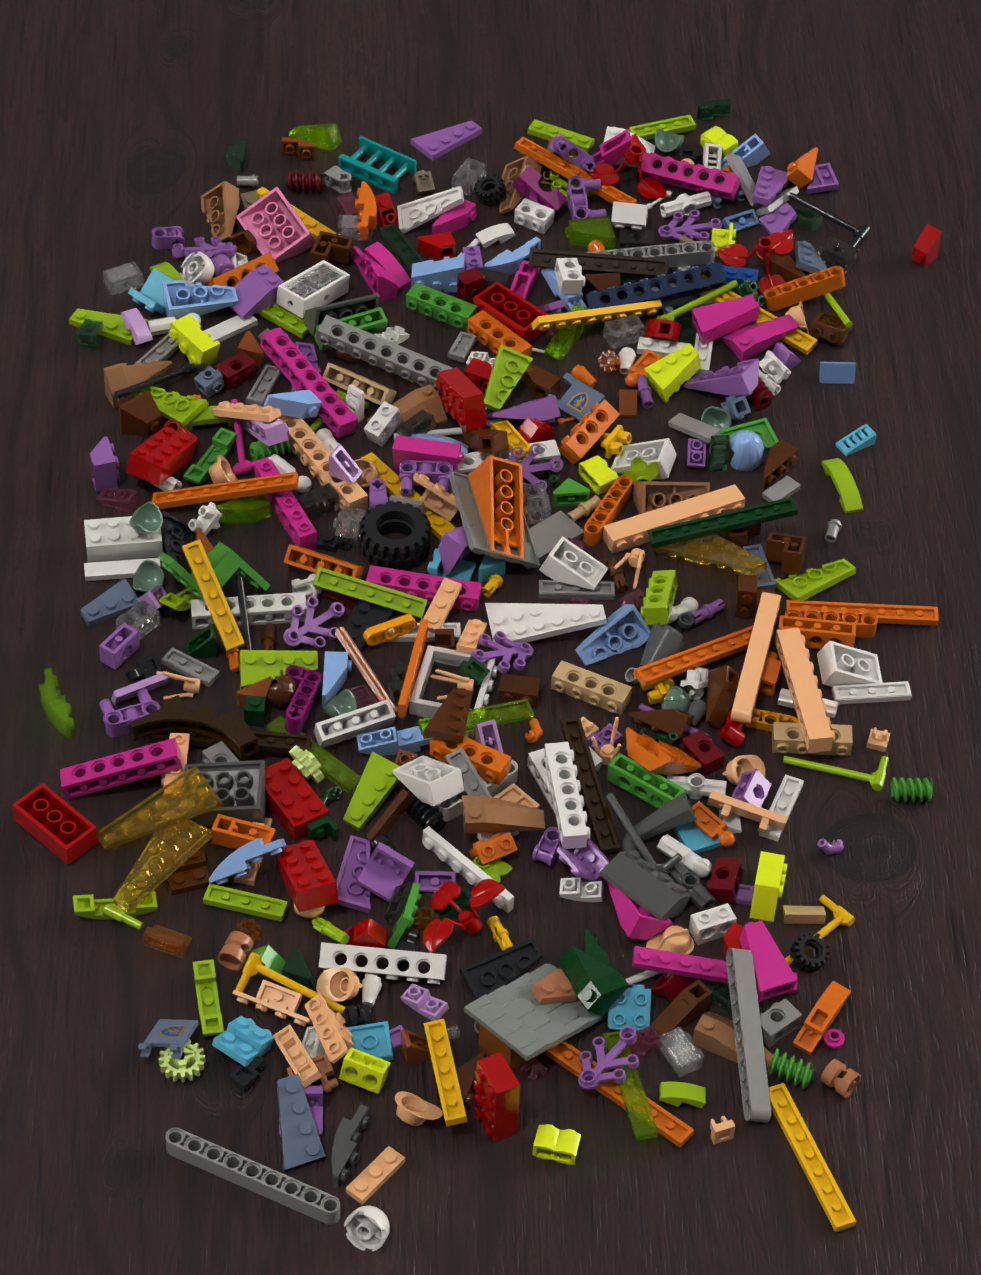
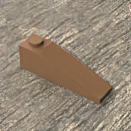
[499,155,542,214]
[201,181,240,242]
[103,361,173,408]
[367,384,447,431]
[633,481,710,514]
[461,795,545,834]
[692,1011,774,1076]

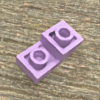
[121,308,153,345]
[400,983,449,1021]

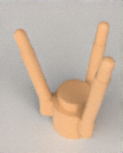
[614,548,645,590]
[430,669,474,700]
[156,671,200,700]
[591,717,621,765]

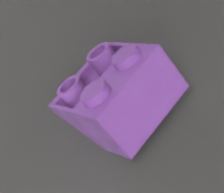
[90,437,120,492]

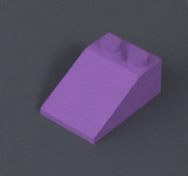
[229,264,284,319]

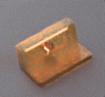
[144,925,192,958]

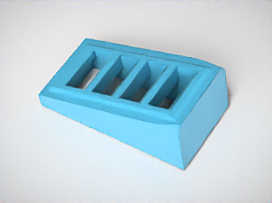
[835,424,876,456]

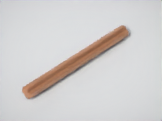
[335,626,398,716]

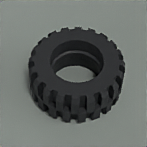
[360,501,431,570]

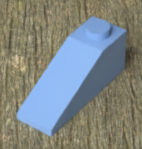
[721,133,770,172]
[263,390,322,419]
[322,651,352,708]

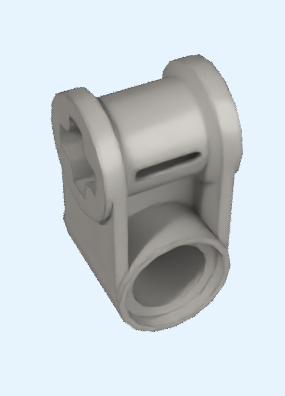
[322,166,352,195]

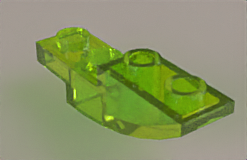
[544,304,589,360]
[39,668,74,738]

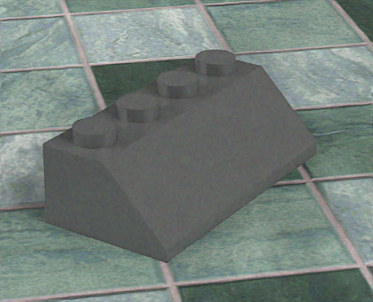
[304,293,380,337]
[599,850,691,921]

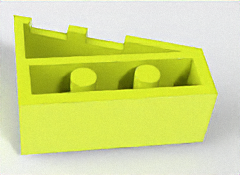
[169,314,221,372]
[644,343,701,404]
[749,851,788,922]

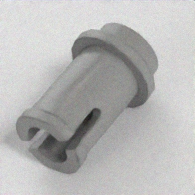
[237,174,259,188]
[824,519,842,543]

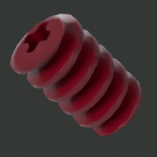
[287,169,322,193]
[747,376,772,410]

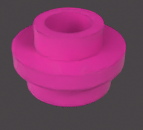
[823,1029,845,1050]

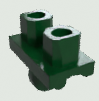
[735,278,767,307]

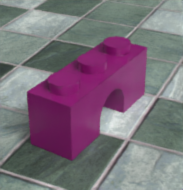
[512,165,567,214]

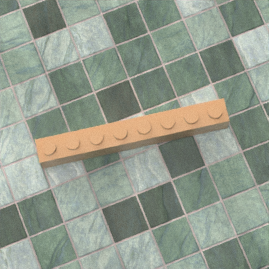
[602,484,745,554]
[775,628,835,753]

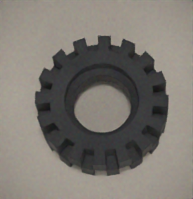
[474,174,507,205]
[790,932,831,973]

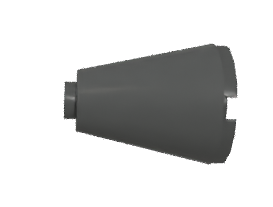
[639,623,686,667]

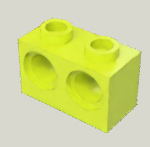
[339,1047,391,1094]

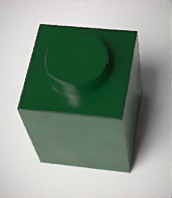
[244,695,266,727]

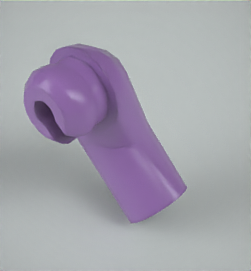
[817,838,844,855]

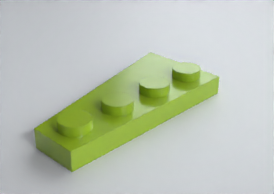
[69,308,148,346]
[484,345,533,412]
[775,559,856,601]
[240,650,318,689]
[343,751,400,832]

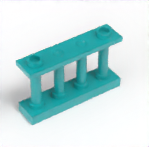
[338,136,417,195]

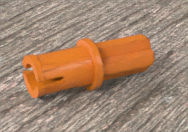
[226,647,240,673]

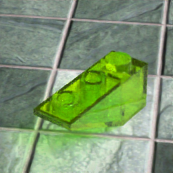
[216,494,271,523]

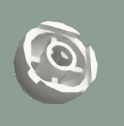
[180,251,214,286]
[344,1205,390,1251]

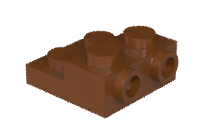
[809,311,855,345]
[161,844,212,895]

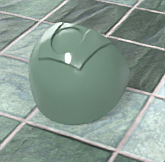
[655,129,684,152]
[701,406,731,429]
[129,501,163,534]
[133,560,164,593]
[662,685,691,713]
[323,689,357,718]

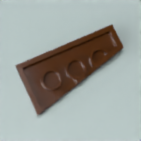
[423,688,473,743]

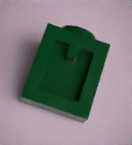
[457,656,490,686]
[307,815,339,841]

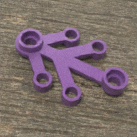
[658,209,722,241]
[172,237,237,258]
[508,444,564,494]
[283,596,345,649]
[469,631,533,673]
[578,1026,639,1090]

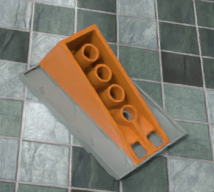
[449,455,540,568]

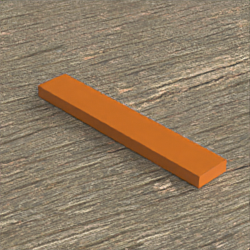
[397,619,429,718]

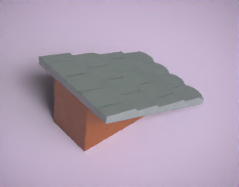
[464,964,608,1073]

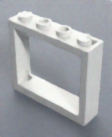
[409,645,498,727]

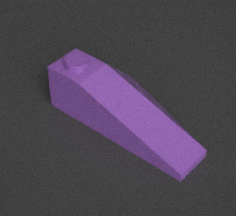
[684,358,759,397]
[486,395,561,423]
[438,526,471,575]

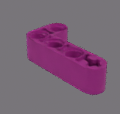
[284,665,321,734]

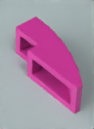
[592,129,632,166]
[365,241,411,291]
[510,260,539,300]

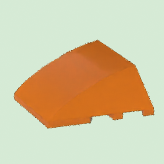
[626,727,702,775]

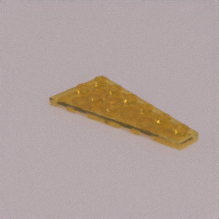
[654,534,768,576]
[97,765,224,850]
[113,810,213,912]

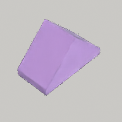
[329,444,363,484]
[137,584,167,614]
[475,719,503,753]

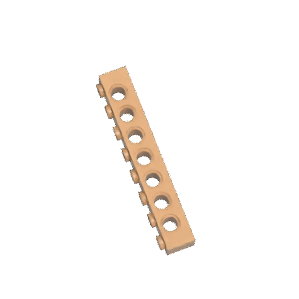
[278,415,368,516]

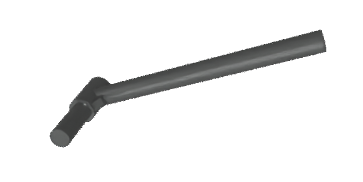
[606,793,683,874]

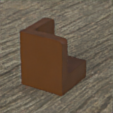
[230,230,257,256]
[434,629,455,650]

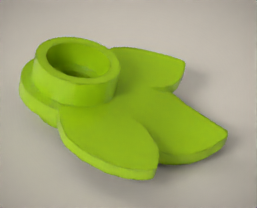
[622,457,659,484]
[472,856,512,883]

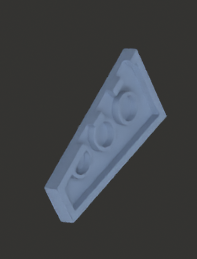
[276,1073,326,1171]

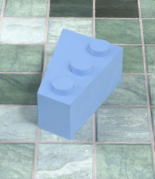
[411,253,465,293]

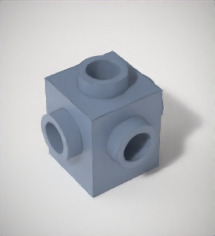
[194,366,224,399]
[720,394,751,421]

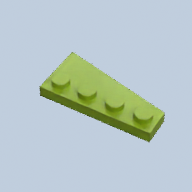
[133,386,209,427]

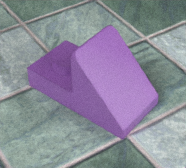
[538,299,566,315]

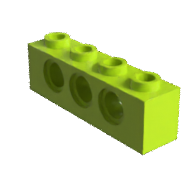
[641,570,678,625]

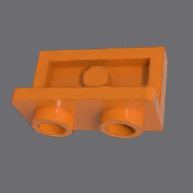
[468,832,518,865]

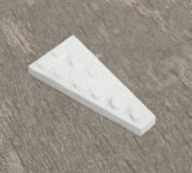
[485,603,607,647]

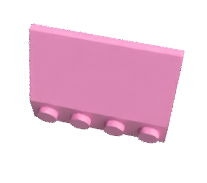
[236,187,316,263]

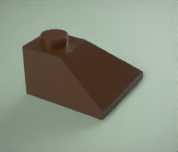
[583,273,620,292]
[118,391,162,436]

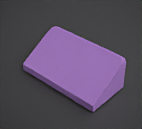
[415,871,456,892]

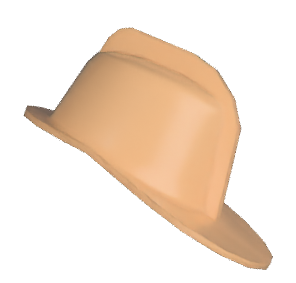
[785,301,809,335]
[209,455,238,484]
[722,755,765,785]
[646,925,695,955]
[316,968,363,1002]
[395,1091,443,1126]

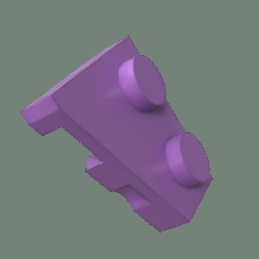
[807,163,839,194]
[759,203,797,234]

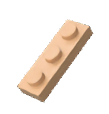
[423,577,462,633]
[456,619,487,654]
[346,1146,405,1205]

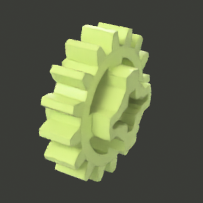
[289,746,325,784]
[159,1039,206,1083]

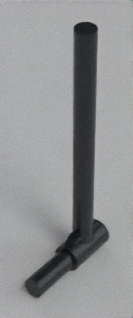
[788,192,870,251]
[114,363,206,399]
[235,574,252,650]

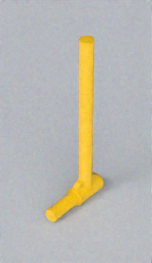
[785,895,856,965]
[235,952,346,1015]

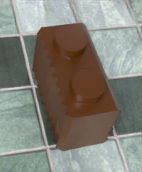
[498,673,541,707]

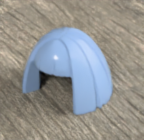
[730,430,765,472]

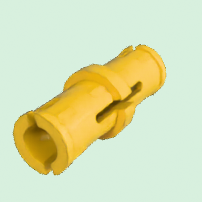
[486,916,513,951]

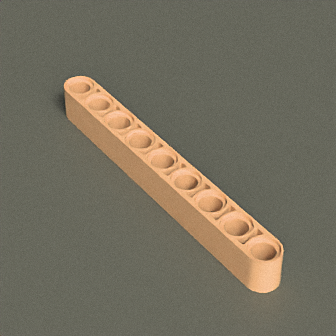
[731,592,781,724]

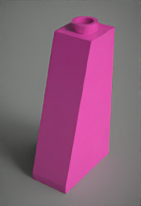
[692,295,760,345]
[392,435,464,473]
[739,920,797,1002]

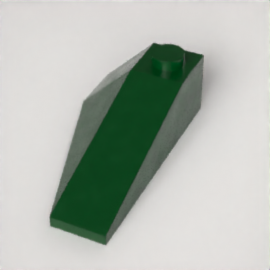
[559,945,630,1016]

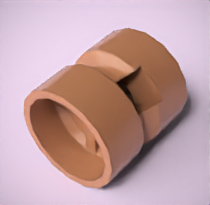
[218,931,254,971]
[820,1059,861,1098]

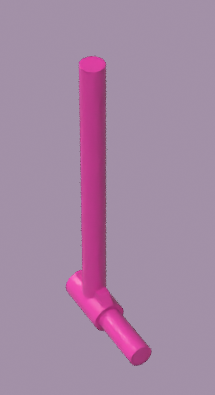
[231,399,269,476]

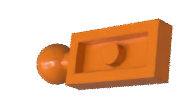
[625,349,663,388]
[691,801,735,847]

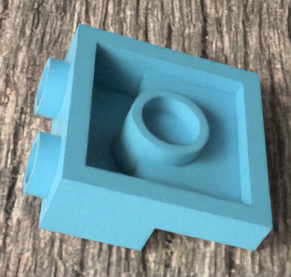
[212,1016,274,1067]

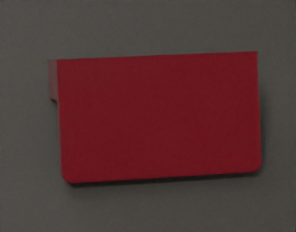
[651,973,698,1003]

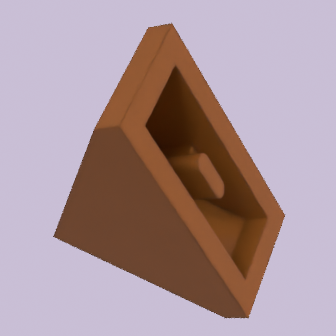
[237,331,264,367]
[617,389,637,418]
[236,676,273,709]
[400,1029,431,1065]

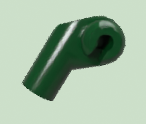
[543,470,560,487]
[652,732,678,745]
[320,786,342,806]

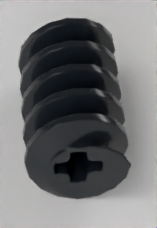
[405,795,445,833]

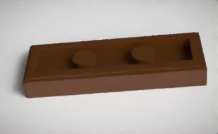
[366,789,414,843]

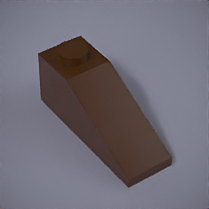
[762,251,806,283]

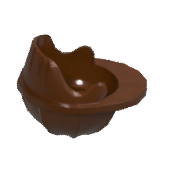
[267,670,297,707]

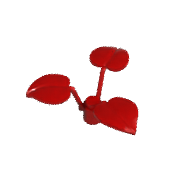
[590,134,666,199]
[717,230,794,294]
[423,879,506,953]

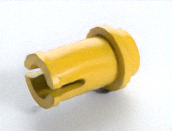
[481,574,503,597]

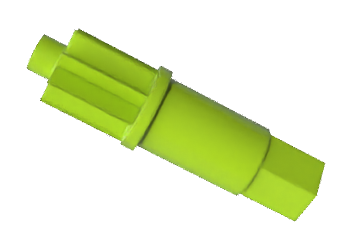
[312,917,350,945]

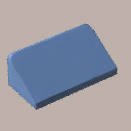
[721,208,760,232]
[818,362,856,384]

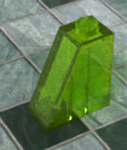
[565,216,616,250]

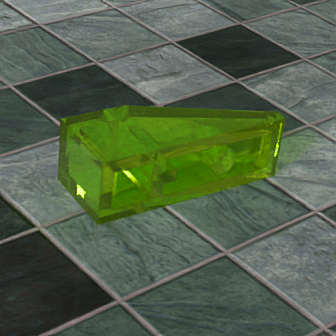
[288,123,342,150]

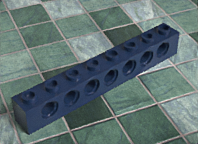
[585,262,726,310]

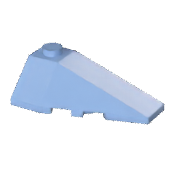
[162,280,239,319]
[575,604,651,665]

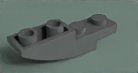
[331,1104,370,1189]

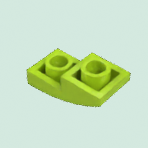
[659,1081,706,1109]

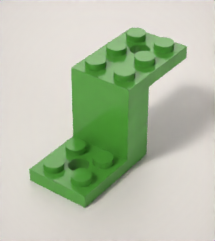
[158,541,270,600]

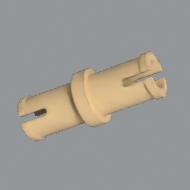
[567,495,601,522]

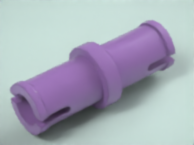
[637,375,654,409]
[690,598,725,625]

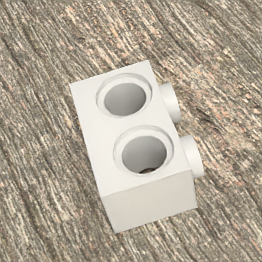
[514,198,554,234]
[554,258,585,294]
[364,401,403,447]
[689,903,737,945]

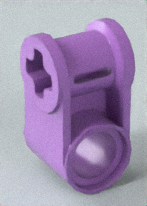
[152,226,185,250]
[368,478,388,510]
[532,827,561,867]

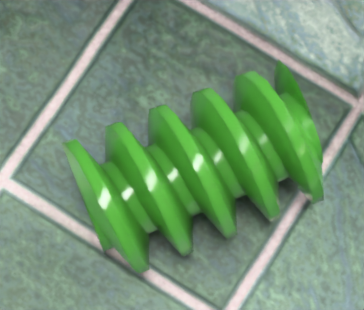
[250,440,291,461]
[891,777,933,803]
[769,1048,816,1089]

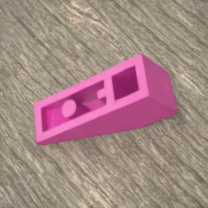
[432,199,477,234]

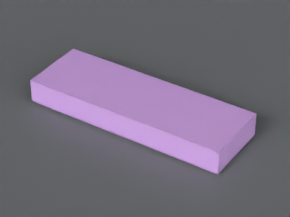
[111,671,170,705]

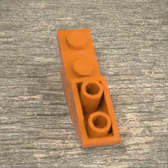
[355,181,377,240]
[792,981,851,1056]

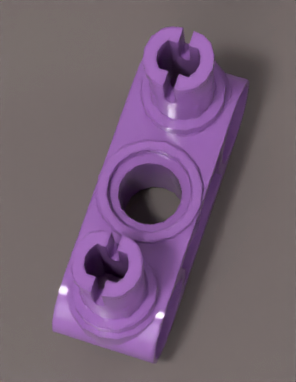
[548,133,597,172]
[566,175,606,227]
[399,460,453,497]
[100,688,160,737]

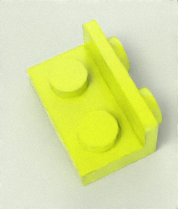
[711,223,736,257]

